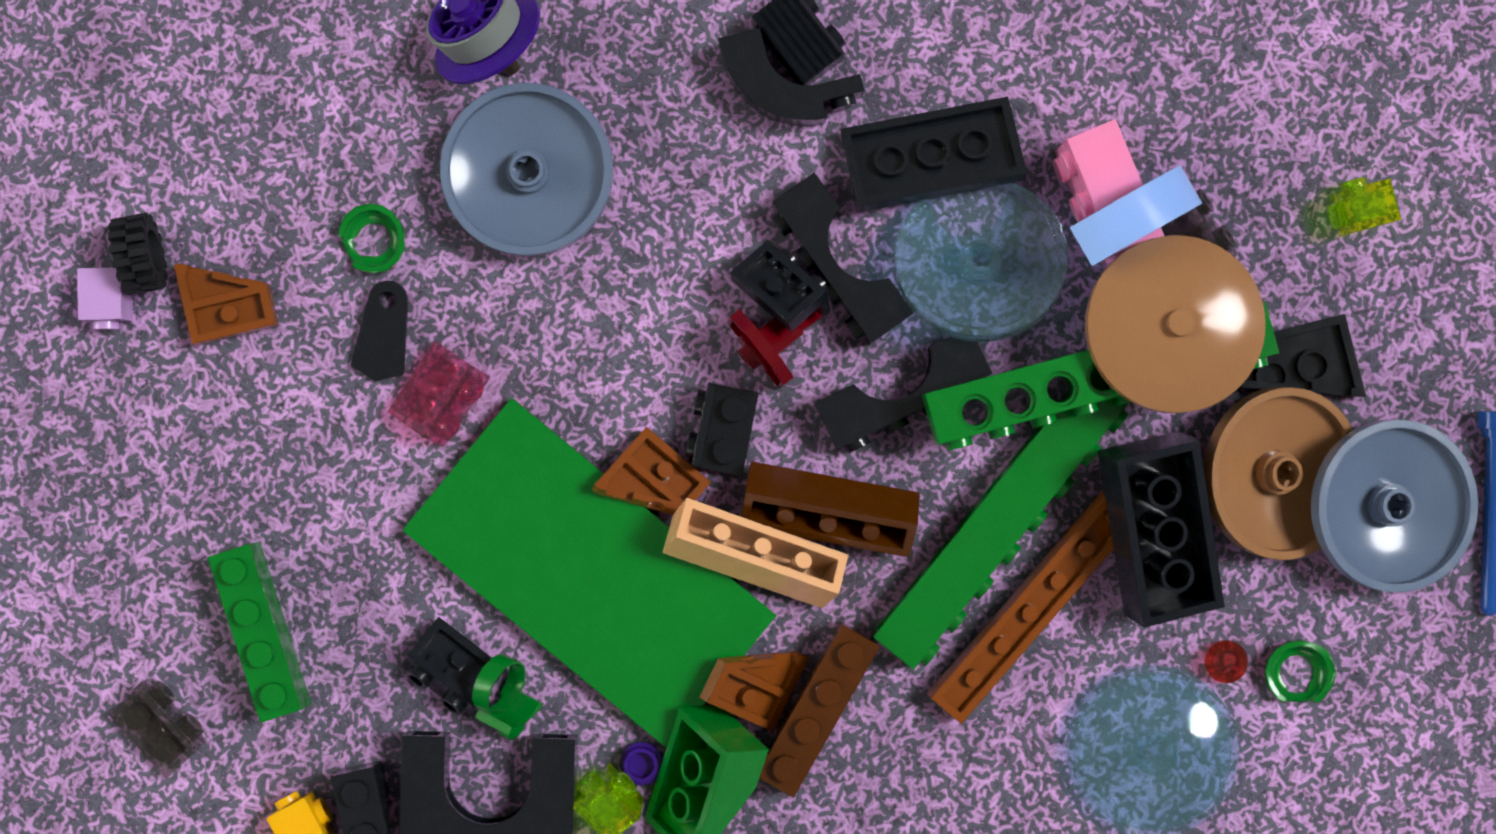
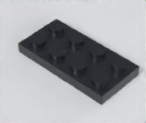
[841,96,1027,213]

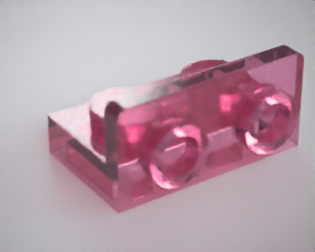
[388,341,490,447]

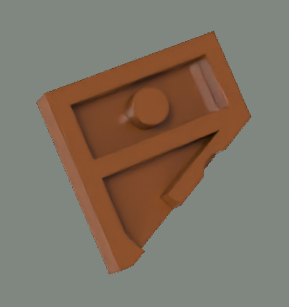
[591,427,711,515]
[699,651,809,732]

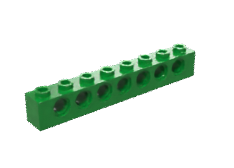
[922,302,1279,451]

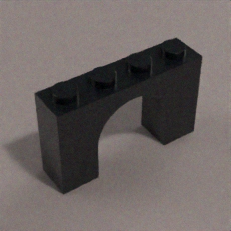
[399,731,578,834]

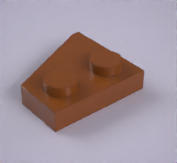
[174,263,279,346]

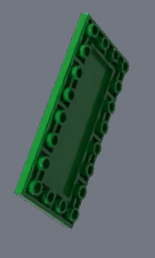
[402,398,777,748]

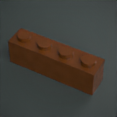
[741,461,920,557]
[760,621,880,798]

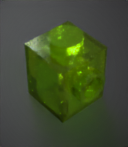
[1327,177,1402,237]
[573,763,644,834]

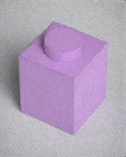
[77,267,133,330]

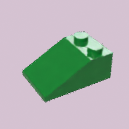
[644,705,769,834]

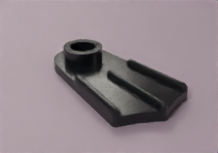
[351,281,408,382]

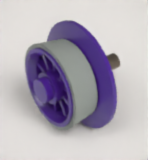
[426,0,540,84]

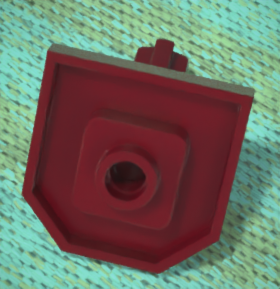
[727,309,822,389]

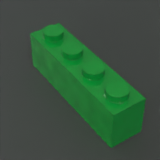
[208,542,312,723]

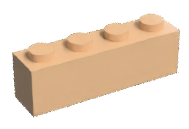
[662,498,848,608]

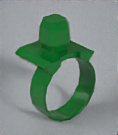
[472,654,544,741]

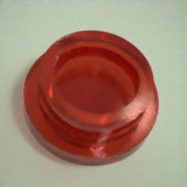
[1204,640,1248,683]

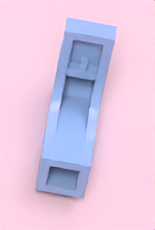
[1070,165,1202,266]

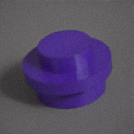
[620,742,663,785]

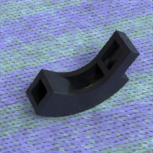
[718,28,864,126]

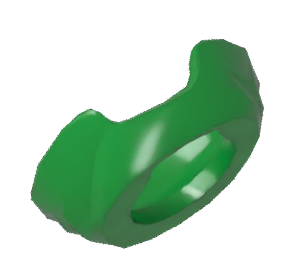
[338,203,405,273]
[1264,639,1336,703]

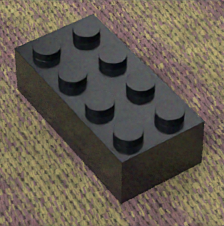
[1098,431,1225,628]

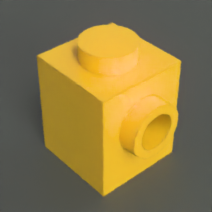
[266,790,335,834]

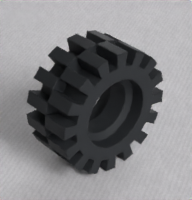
[108,212,168,295]

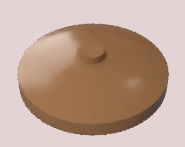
[1085,235,1266,413]
[1203,387,1353,560]

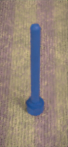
[1477,411,1496,616]

